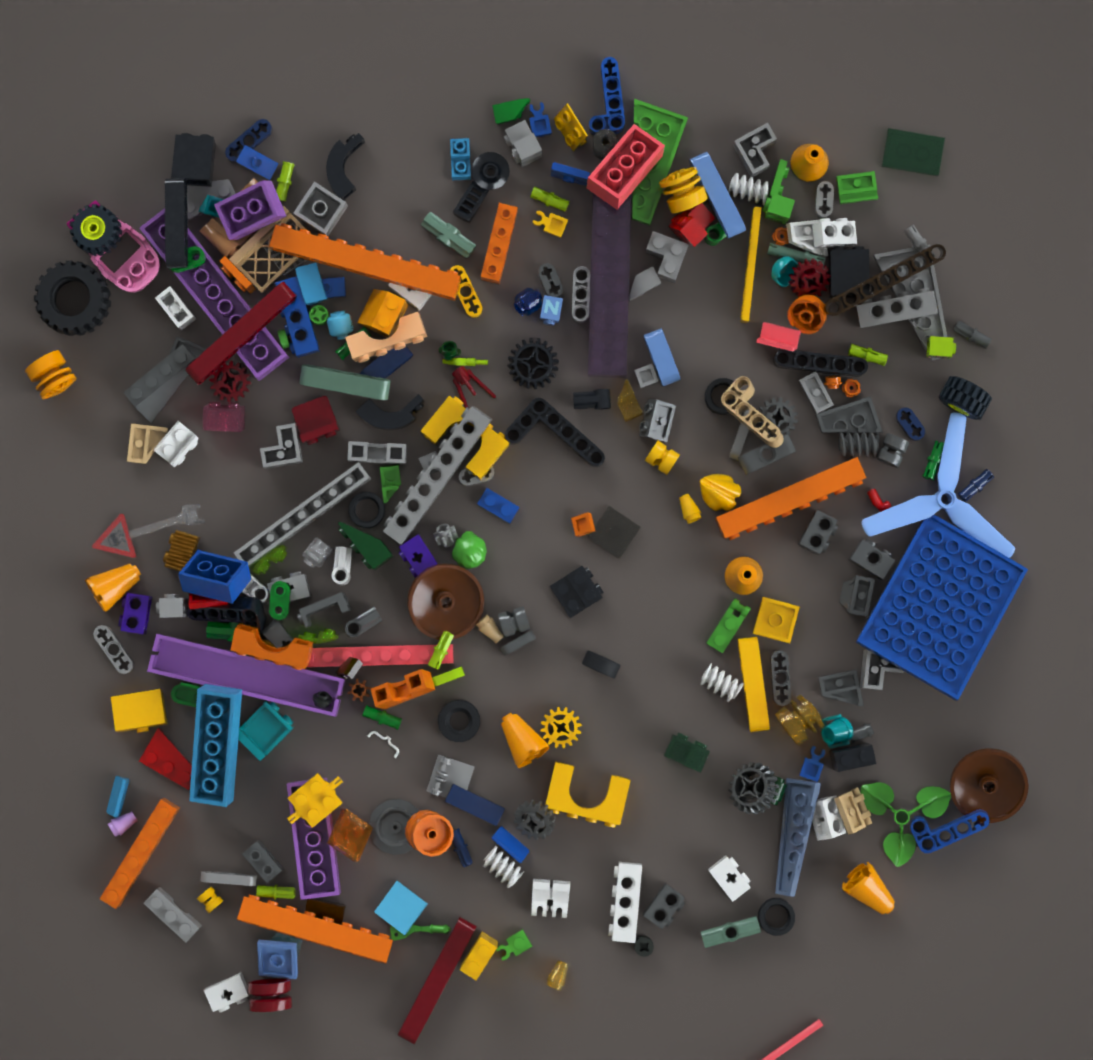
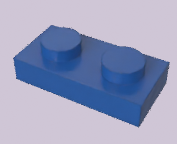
[477,488,520,524]

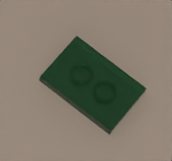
[881,128,945,176]

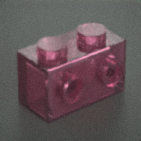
[203,402,245,432]

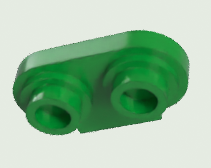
[171,682,201,707]

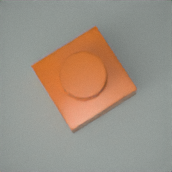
[571,512,595,537]

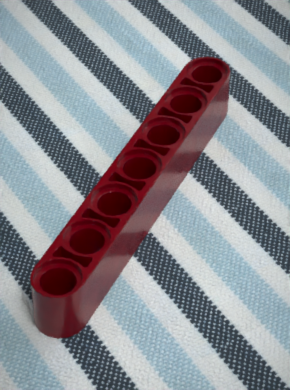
[185,282,297,385]
[397,917,477,1044]

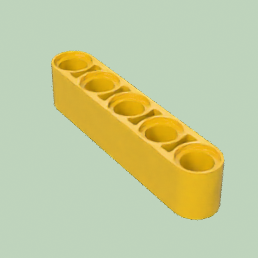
[738,636,770,732]

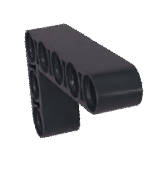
[505,398,605,467]

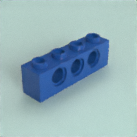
[273,276,320,358]

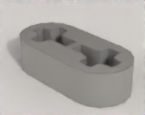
[815,181,834,219]
[459,467,494,486]

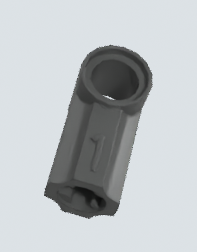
[345,607,383,638]

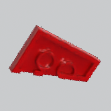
[139,728,192,790]

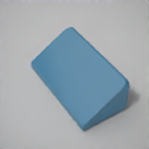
[295,263,327,305]
[106,776,130,817]

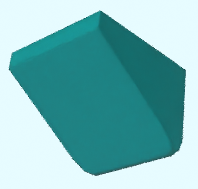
[198,195,224,218]

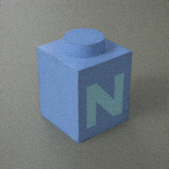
[540,295,563,326]

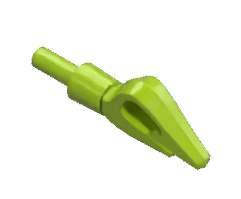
[442,358,488,366]

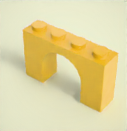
[420,396,509,480]
[545,761,631,828]

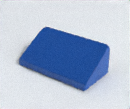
[492,826,529,863]

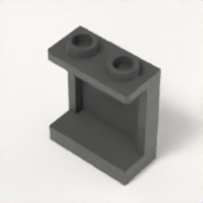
[297,592,352,628]

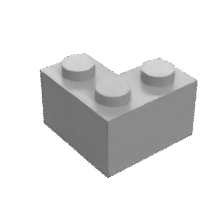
[503,120,542,167]
[733,123,777,177]
[645,231,689,283]
[260,423,303,469]
[860,649,904,690]

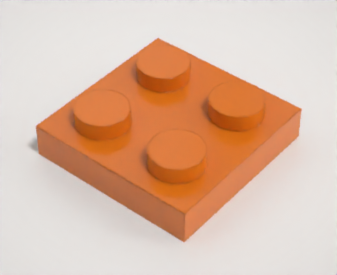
[220,256,256,294]

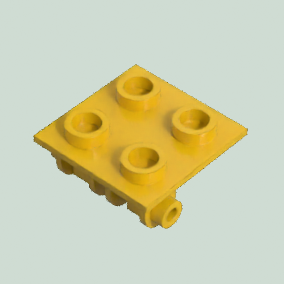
[553,103,588,151]

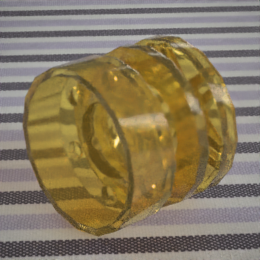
[774,694,825,746]

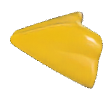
[700,474,741,511]

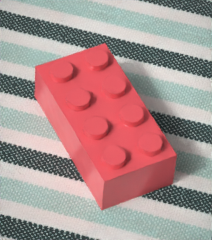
[586,124,665,210]

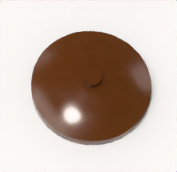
[407,563,484,640]
[950,748,1029,823]

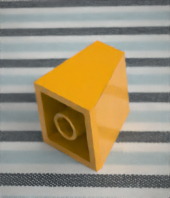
[357,289,408,338]

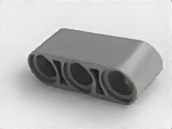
[572,266,590,324]

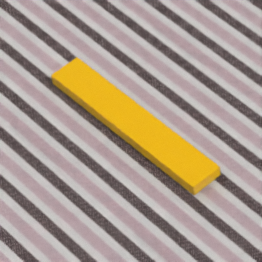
[740,207,762,323]

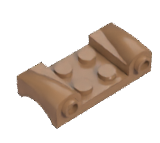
[200,178,260,259]

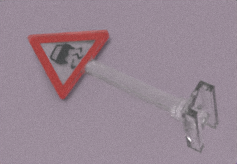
[92,504,205,558]

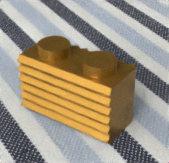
[163,530,200,571]

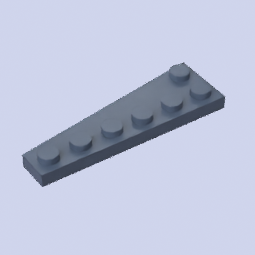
[775,778,821,896]

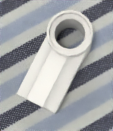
[332,547,353,586]

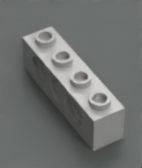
[856,288,938,328]

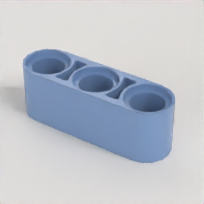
[643,328,681,386]

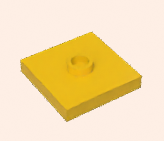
[752,597,800,644]

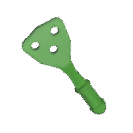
[390,924,451,941]

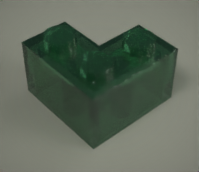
[663,732,710,773]

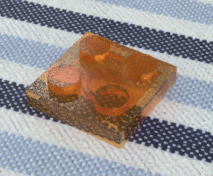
[327,809,373,862]

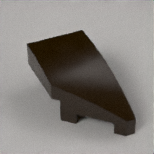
[335,657,363,679]

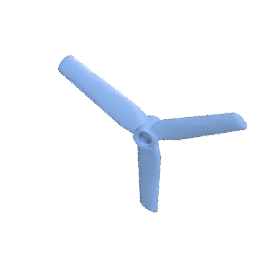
[862,412,1015,558]

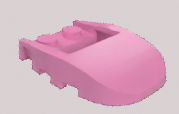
[88,217,160,293]

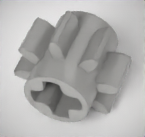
[433,523,458,547]

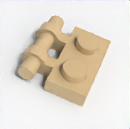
[834,787,872,835]

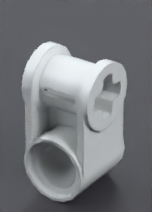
[242,574,270,603]

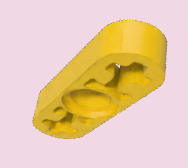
[450,265,483,318]

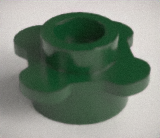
[438,341,461,360]

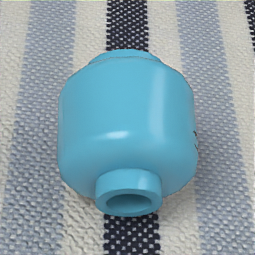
[327,310,354,340]

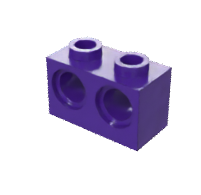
[118,593,153,634]

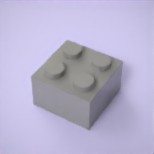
[293,182,348,236]

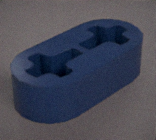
[896,408,925,441]

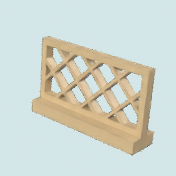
[229,206,311,293]

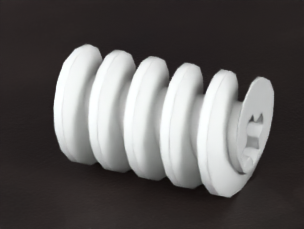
[728,173,769,205]
[700,663,744,702]
[483,846,525,888]

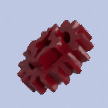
[788,258,831,297]
[209,361,252,403]

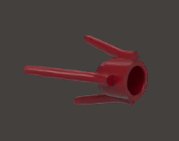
[452,366,496,408]

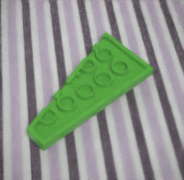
[632,99,688,226]

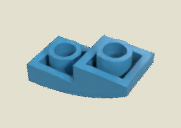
[450,138,471,180]

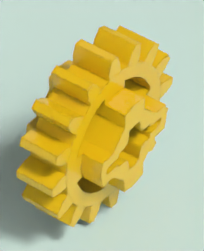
[540,707,582,748]

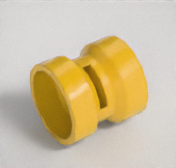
[197,886,224,913]

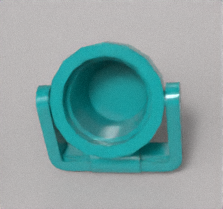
[821,714,853,748]

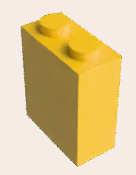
[460,931,498,980]

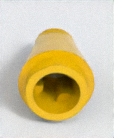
[679,494,702,524]

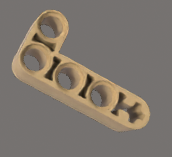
[721,376,784,448]

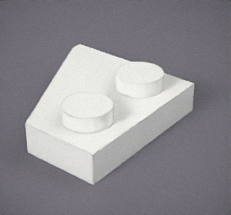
[786,220,828,257]

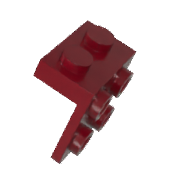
[292,396,340,445]

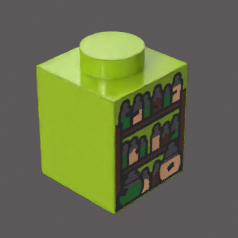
[926,336,956,359]

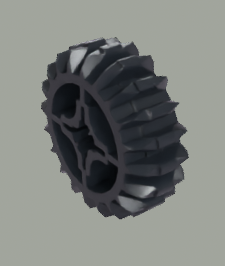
[507,338,559,390]

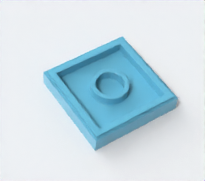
[374,881,428,935]

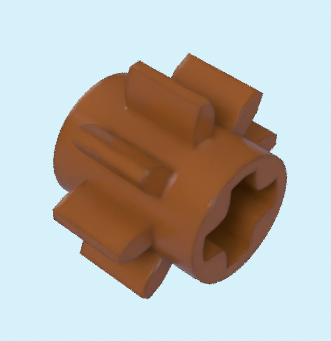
[347,678,372,702]

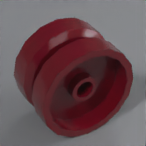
[248,978,292,1012]

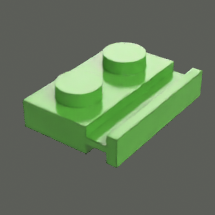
[836,171,878,205]

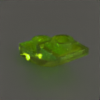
[252,545,288,575]
[298,628,340,644]

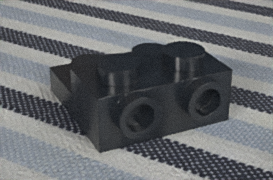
[550,566,604,618]

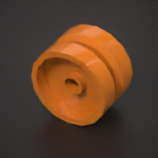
[405,810,454,857]

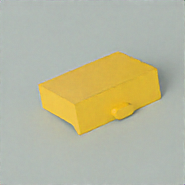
[111,689,168,733]

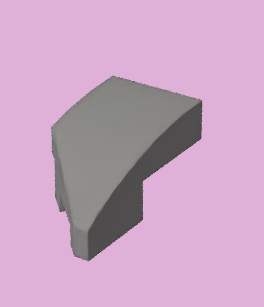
[628,266,661,301]

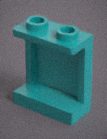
[238,701,295,761]

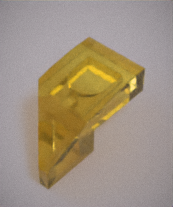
[617,379,643,422]

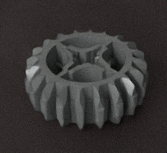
[728,762,779,815]

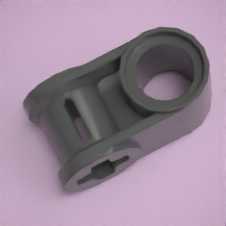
[262,619,294,648]

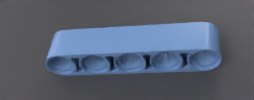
[689,152,746,239]

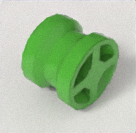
[309,305,330,326]

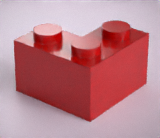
[668,203,715,247]

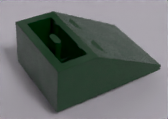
[338,522,394,570]

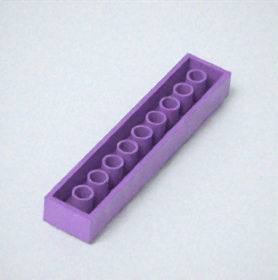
[139,208,290,381]

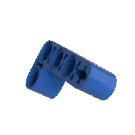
[589,57,625,136]
[910,809,990,853]

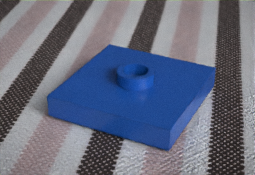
[551,162,590,186]

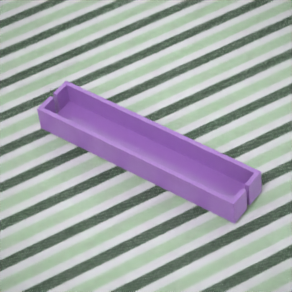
[147,634,346,717]

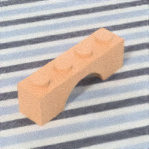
[345,312,428,363]

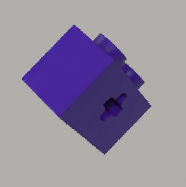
[398,534,438,578]

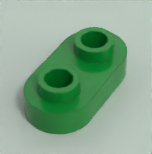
[170,246,206,273]
[269,581,291,620]

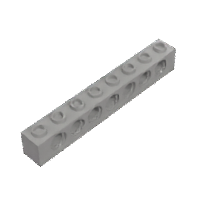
[383,406,493,545]
[234,462,371,568]

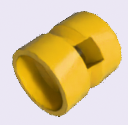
[644,440,680,475]

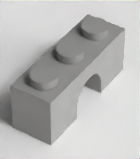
[347,441,408,465]
[143,887,202,942]

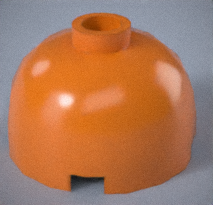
[788,295,827,334]

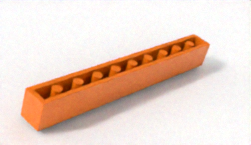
[269,223,461,301]

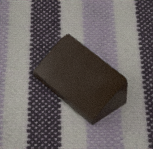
[305,898,346,924]

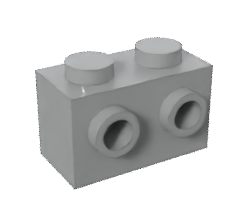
[156,594,188,618]

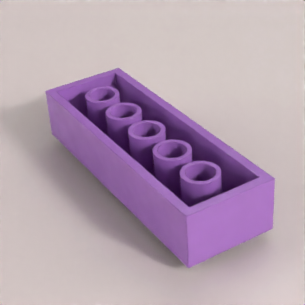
[287,778,341,900]

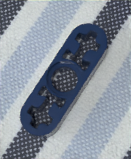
[225,119,272,163]

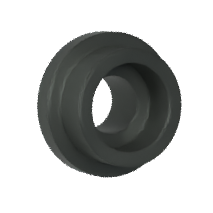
[313,691,332,708]

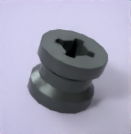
[634,935,654,957]

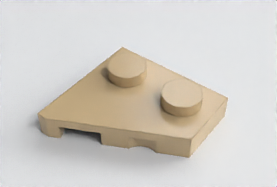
[127,424,168,464]

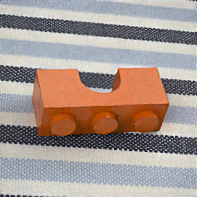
[370,669,435,709]

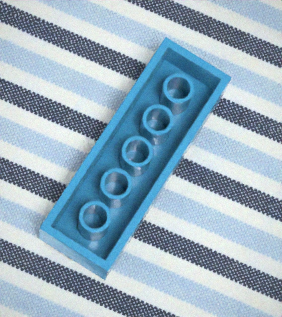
[189,684,242,807]

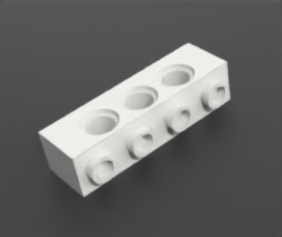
[608,862,642,943]

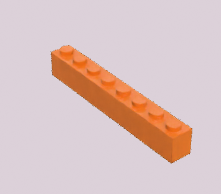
[715,457,867,540]
[237,894,393,964]

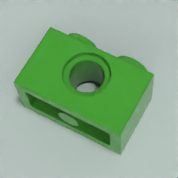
[762,193,795,225]

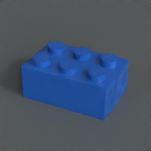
[178,550,251,604]

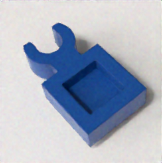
[529,102,552,137]
[799,746,825,782]

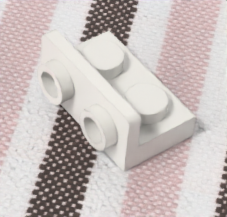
[153,421,199,467]

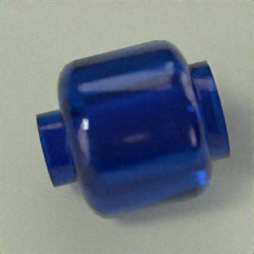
[513,287,542,316]

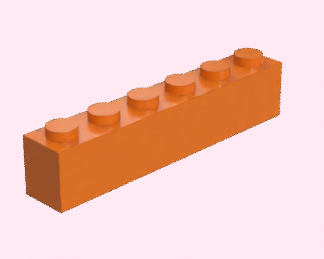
[100,798,180,909]

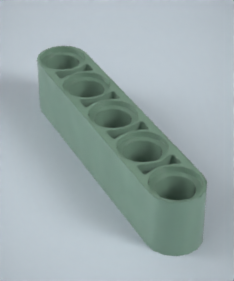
[299,364,391,400]

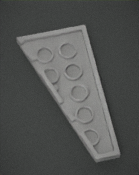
[873,245,947,361]

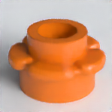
[772,227,789,246]
[824,375,843,389]
[842,379,861,397]

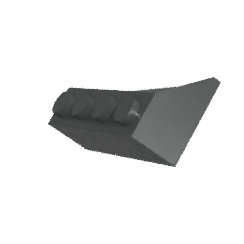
[123,344,197,423]

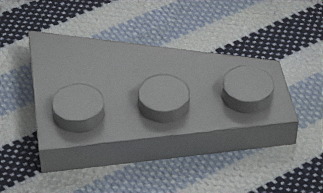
[187,179,236,221]

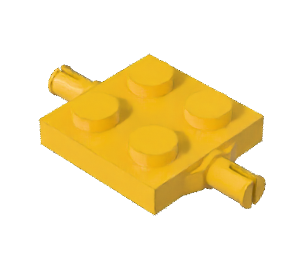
[287,773,343,828]

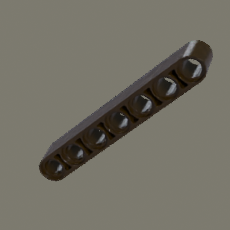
[825,244,946,316]

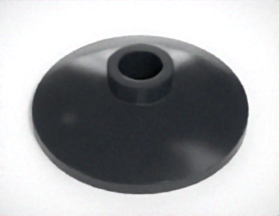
[471,152,510,190]

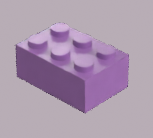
[214,180,286,240]

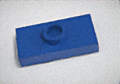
[236,145,279,180]
[322,277,346,298]

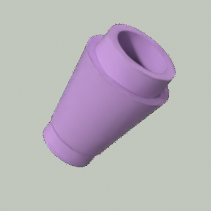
[108,811,138,837]

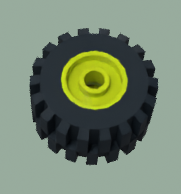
[70,204,122,256]
[938,376,992,420]

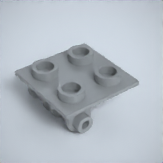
[426,754,475,798]

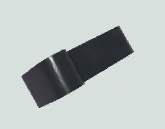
[186,597,266,635]

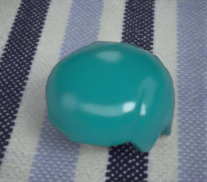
[771,256,798,287]

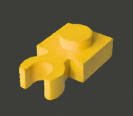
[532,211,568,238]

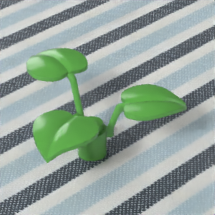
[861,782,951,867]

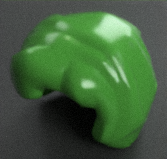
[452,531,487,569]

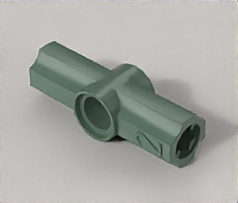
[421,212,476,259]
[700,916,761,948]

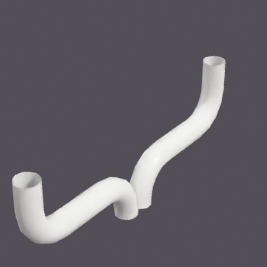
[367,731,399,758]

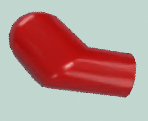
[867,489,892,512]

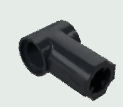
[573,389,611,410]

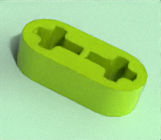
[432,666,465,687]

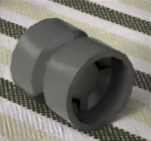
[876,433,910,468]
[498,606,531,637]

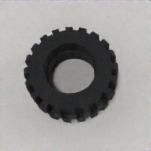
[34,261,111,336]

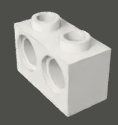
[812,218,857,248]
[812,796,846,841]

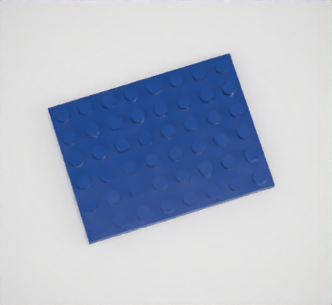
[856,514,1028,701]

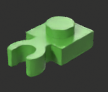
[496,929,532,960]

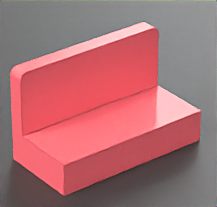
[756,322,801,351]

